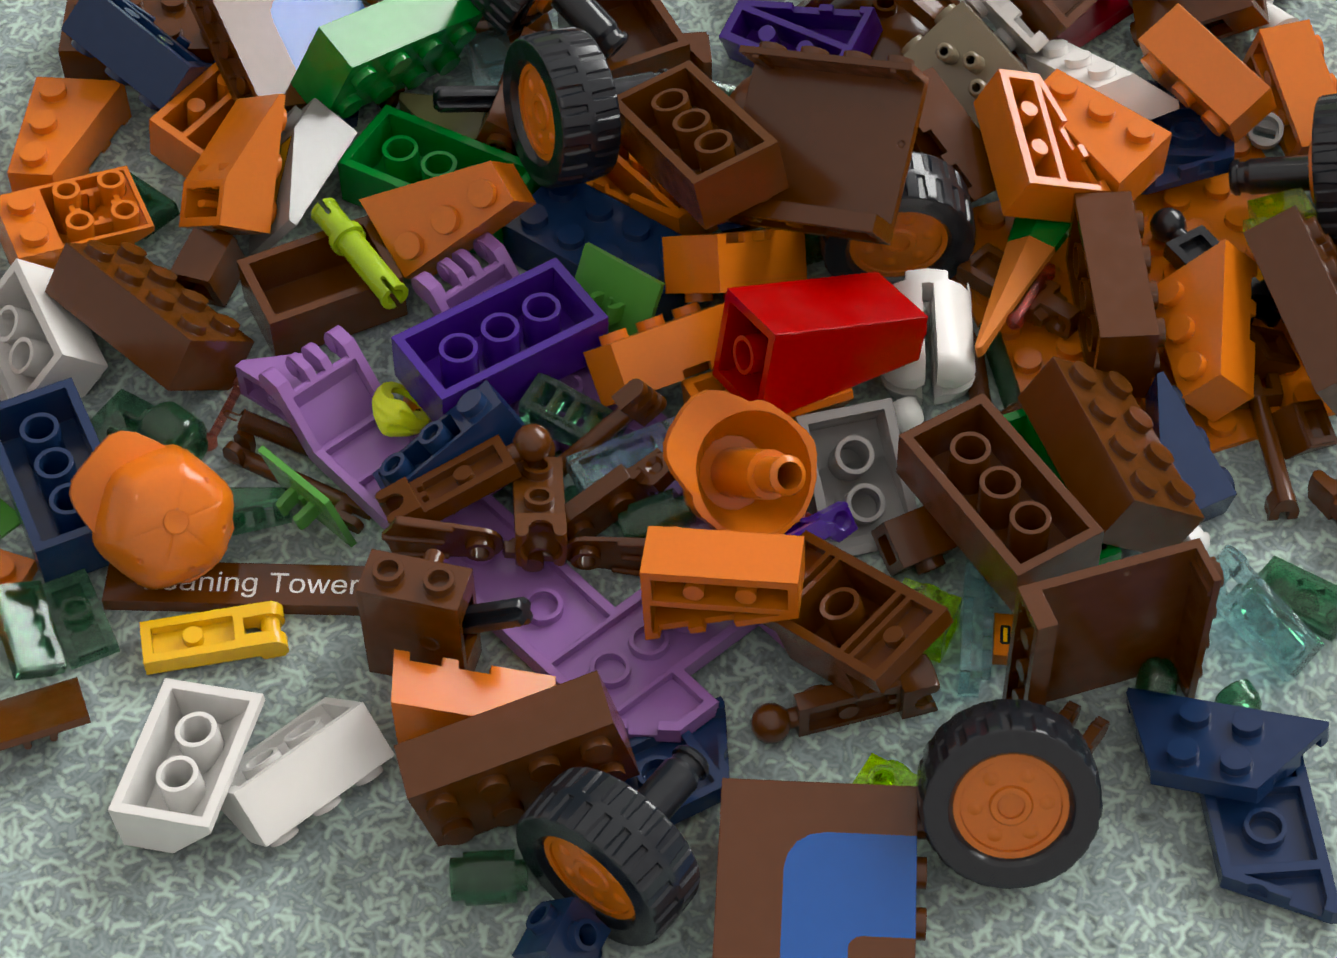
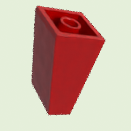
[712,272,928,414]

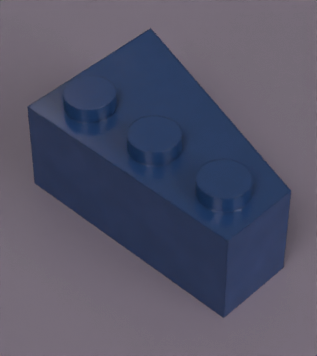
[61,0,215,112]

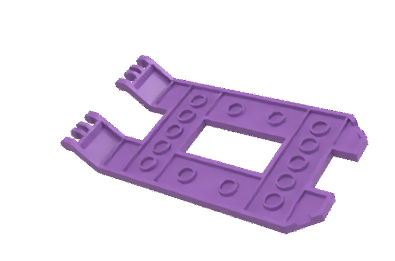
[258,232,784,742]

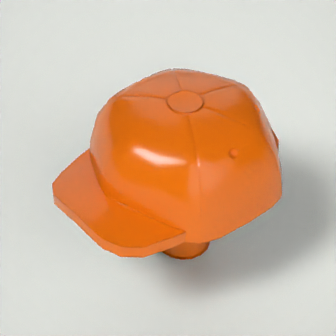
[663,390,817,534]
[69,430,234,590]

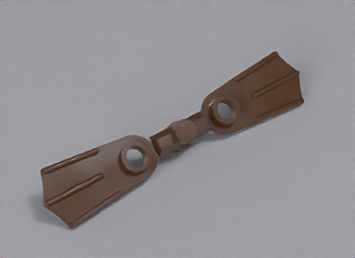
[382,516,646,576]

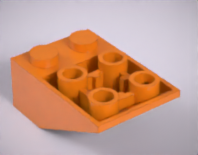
[179,94,287,235]
[0,165,155,269]

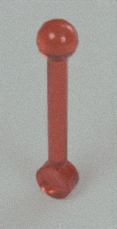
[1006,262,1056,330]
[198,376,241,451]

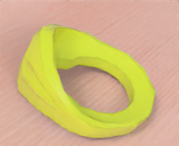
[372,381,432,437]

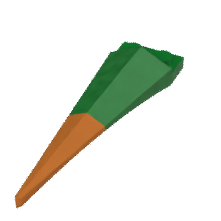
[975,217,1070,358]

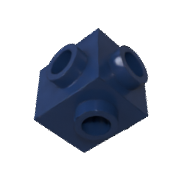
[512,896,611,958]

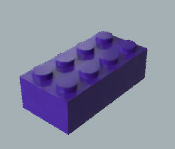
[391,257,609,421]

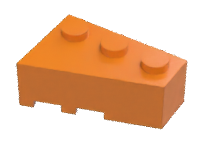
[1138,3,1277,144]

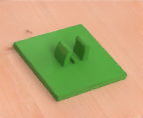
[575,242,665,335]
[257,445,357,548]

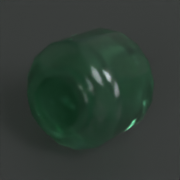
[136,401,208,461]

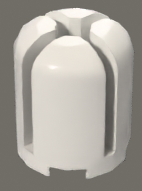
[881,268,976,405]

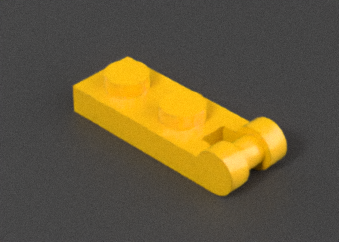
[139,601,289,675]

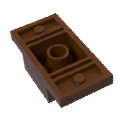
[762,530,954,699]

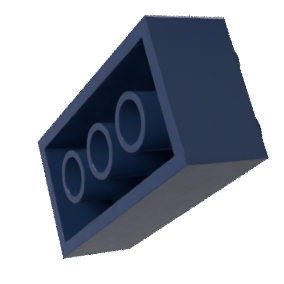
[502,183,689,322]
[0,377,109,588]

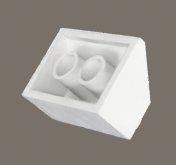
[1025,39,1180,120]
[0,258,108,401]
[108,678,265,853]
[221,697,395,847]

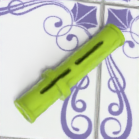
[311,198,409,309]

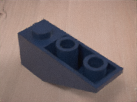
[1145,371,1237,524]
[372,380,525,489]

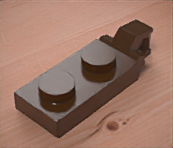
[956,243,1081,340]
[565,448,676,541]

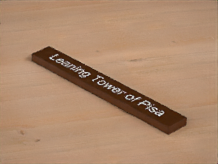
[102,562,365,616]

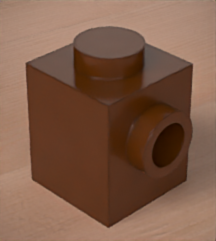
[170,228,245,308]
[871,506,957,577]

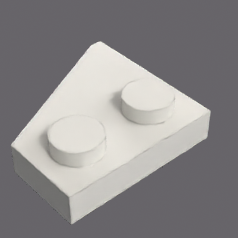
[965,0,1049,54]

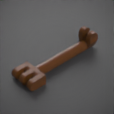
[1235,372,1300,521]
[558,378,667,478]
[222,429,371,534]

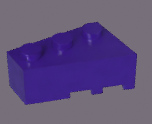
[719,0,883,68]

